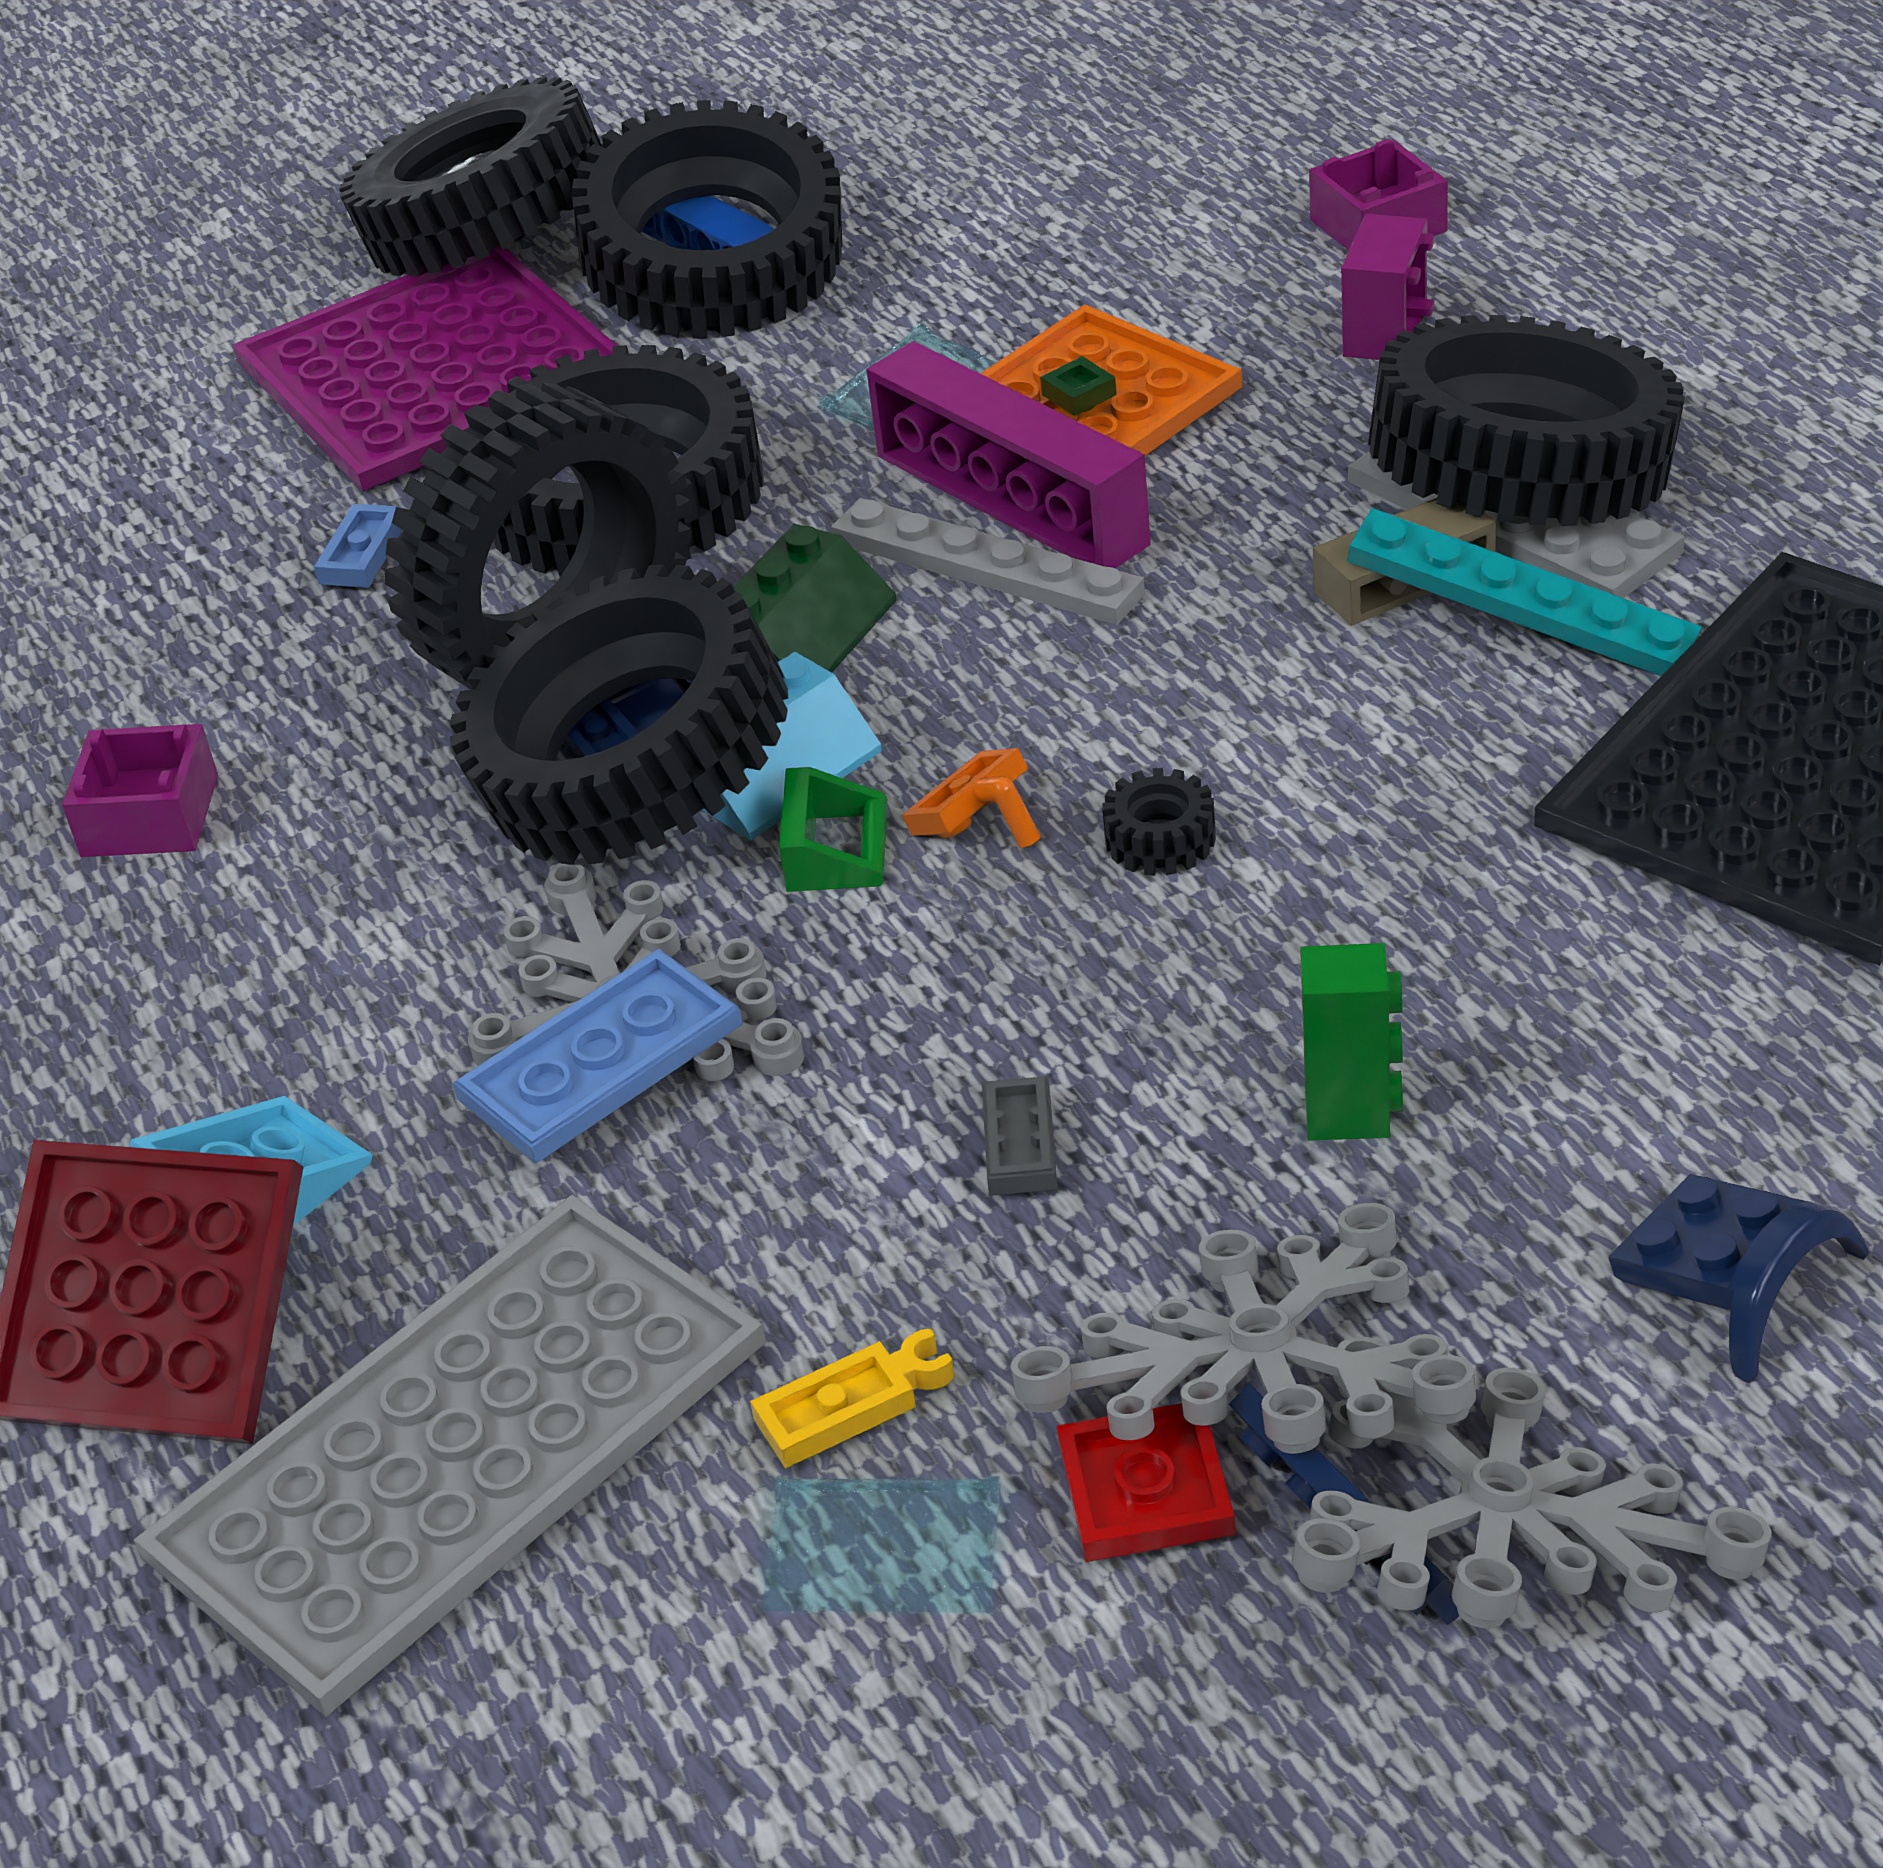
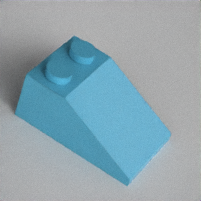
[129,1096,373,1226]

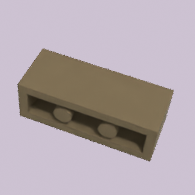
[1313,498,1496,626]

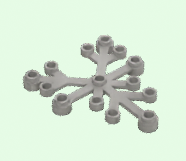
[468,862,805,1155]
[1011,1203,1476,1454]
[1292,1337,1771,1629]

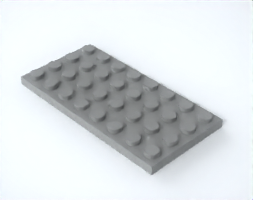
[134,1195,766,1717]

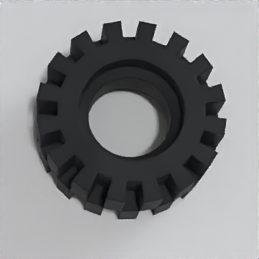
[1102,768,1216,876]

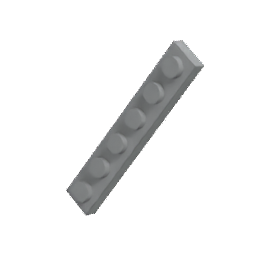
[831,498,1145,625]

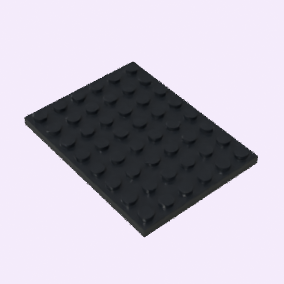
[1534,552,1883,966]

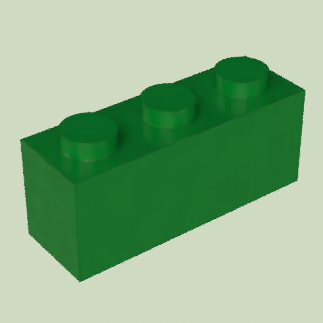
[1300,943,1403,1141]

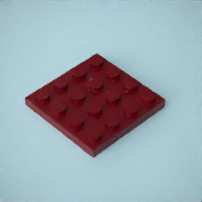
[0,1140,304,1444]

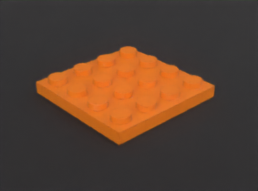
[980,304,1242,456]

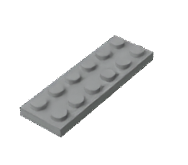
[1348,452,1685,598]

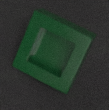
[1040,356,1117,416]

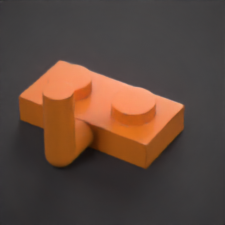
[901,748,1041,848]

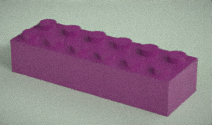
[866,341,1151,568]

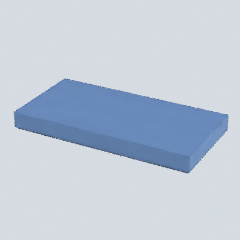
[453,948,743,1164]

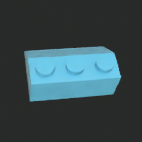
[702,652,882,840]

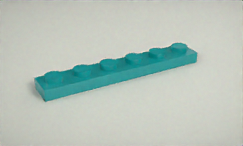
[1347,508,1702,676]

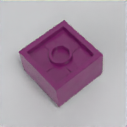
[1309,139,1448,251]
[1341,214,1435,360]
[62,724,218,857]

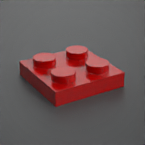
[1056,1403,1236,1563]

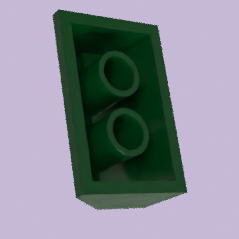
[733,523,897,673]

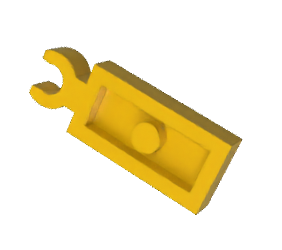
[750,1329,955,1469]

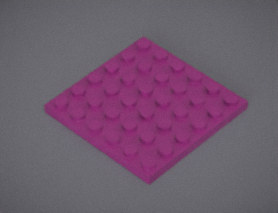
[232,246,617,491]

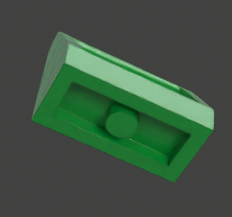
[779,767,888,892]

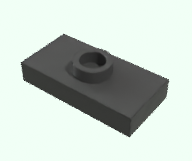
[982,1076,1058,1196]

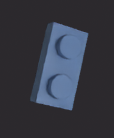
[314,504,403,588]

